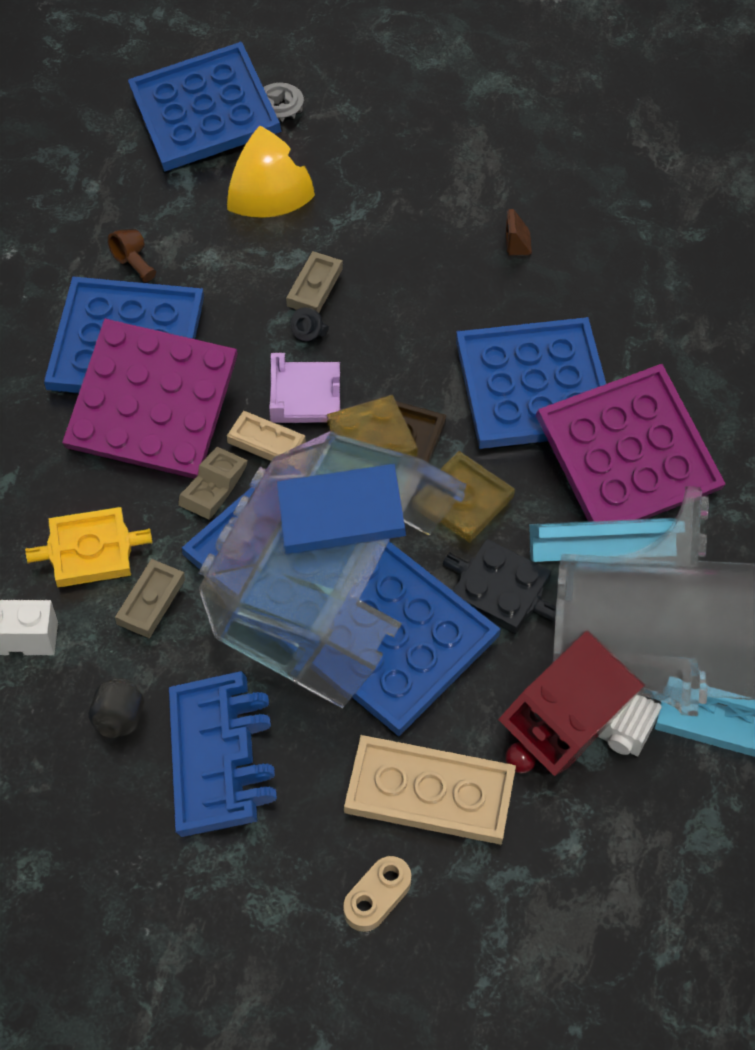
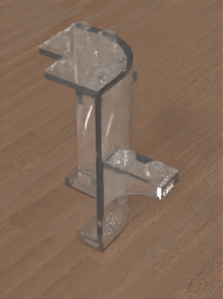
[553,486,755,716]

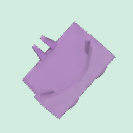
[269,353,340,423]

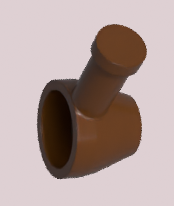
[108,229,156,282]

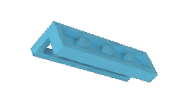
[529,518,685,562]
[655,675,755,757]

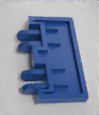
[169,671,277,837]

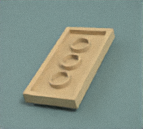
[344,735,516,845]

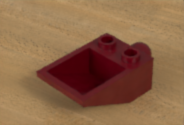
[498,630,646,776]

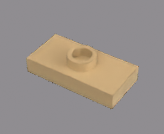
[227,410,306,464]

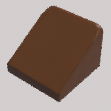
[505,209,532,255]

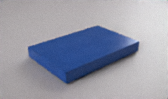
[277,464,406,554]

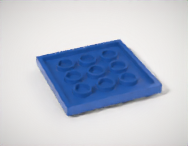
[128,42,282,172]
[44,277,204,393]
[456,317,606,449]

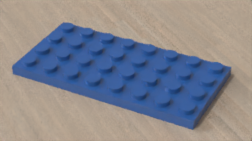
[182,459,501,736]

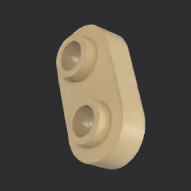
[344,856,411,932]

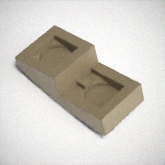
[178,447,247,520]

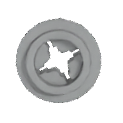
[263,83,304,123]

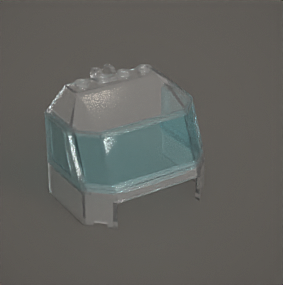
[199,431,467,709]

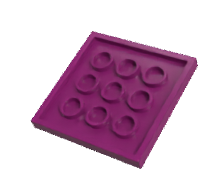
[62,318,238,479]
[536,364,726,522]

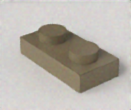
[286,251,343,313]
[115,559,185,638]

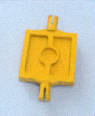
[25,507,153,587]

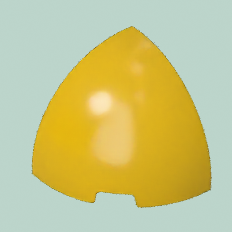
[227,126,315,218]

